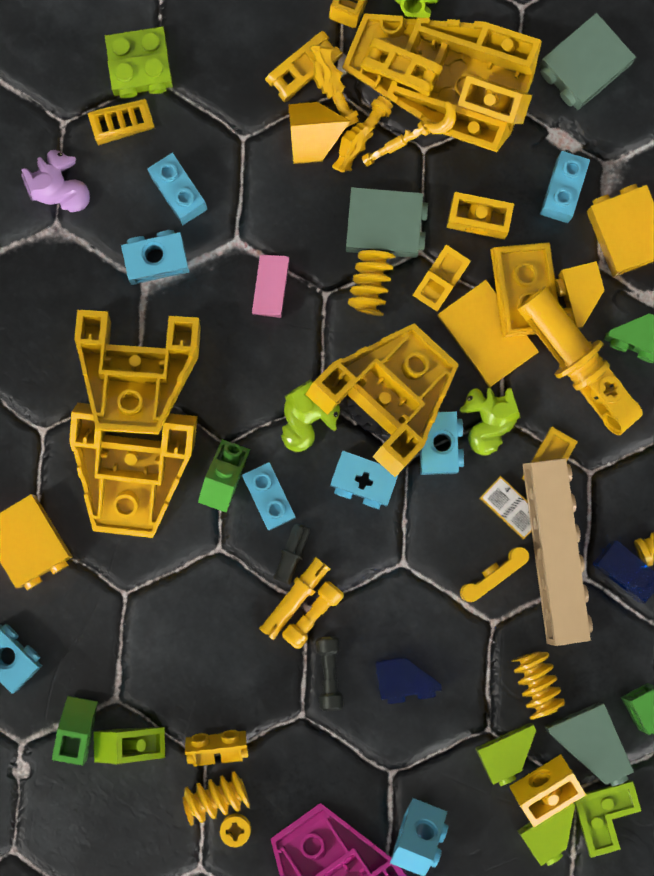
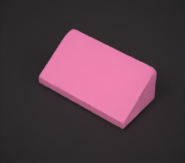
[252,255,290,318]

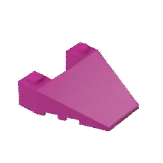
[271,803,408,876]

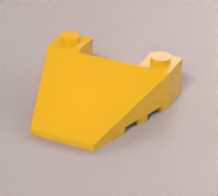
[74,309,201,435]
[305,323,459,477]
[69,403,198,538]

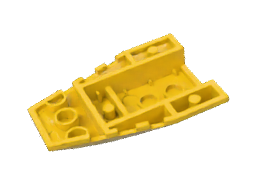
[342,13,542,152]

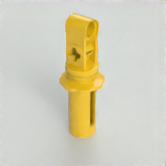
[517,286,643,435]

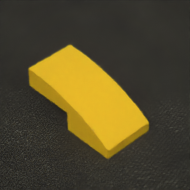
[413,244,471,312]

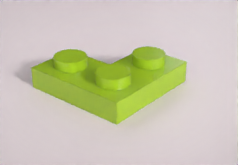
[574,780,641,858]

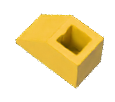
[555,261,604,330]

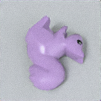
[21,150,90,212]

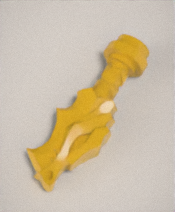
[310,44,359,128]
[332,96,393,173]

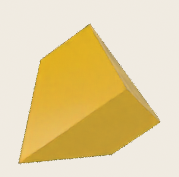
[288,102,350,164]

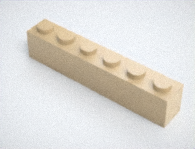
[522,458,593,646]

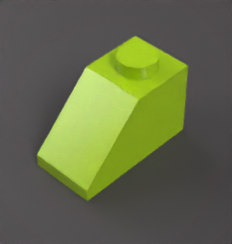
[476,723,536,786]
[93,727,165,764]
[517,803,575,866]

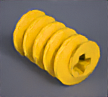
[348,250,396,316]
[511,651,565,720]
[182,771,250,826]

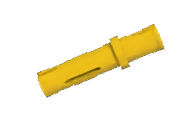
[259,557,331,640]

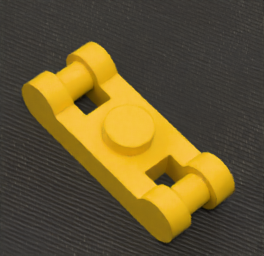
[265,31,343,102]
[360,38,443,96]
[460,547,529,602]

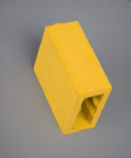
[587,184,654,277]
[0,494,73,591]

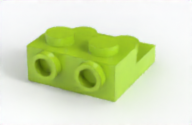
[105,27,173,99]

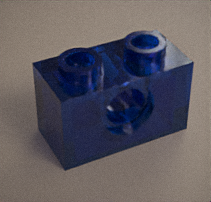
[593,540,654,603]

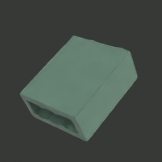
[539,13,636,110]
[346,187,428,258]

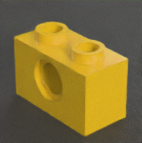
[458,75,532,124]
[446,192,514,240]
[509,754,586,827]

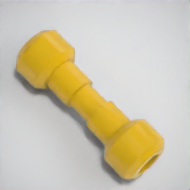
[282,581,344,649]

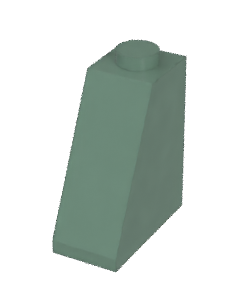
[544,702,634,786]

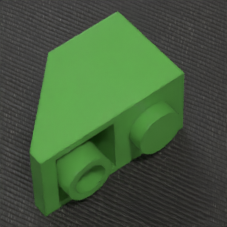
[604,313,654,363]
[198,439,250,513]
[52,696,98,765]

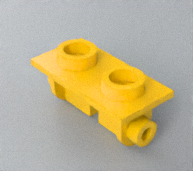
[185,730,248,767]

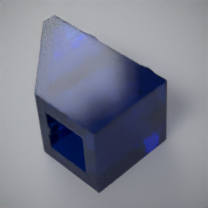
[375,657,442,704]

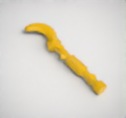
[362,101,456,166]

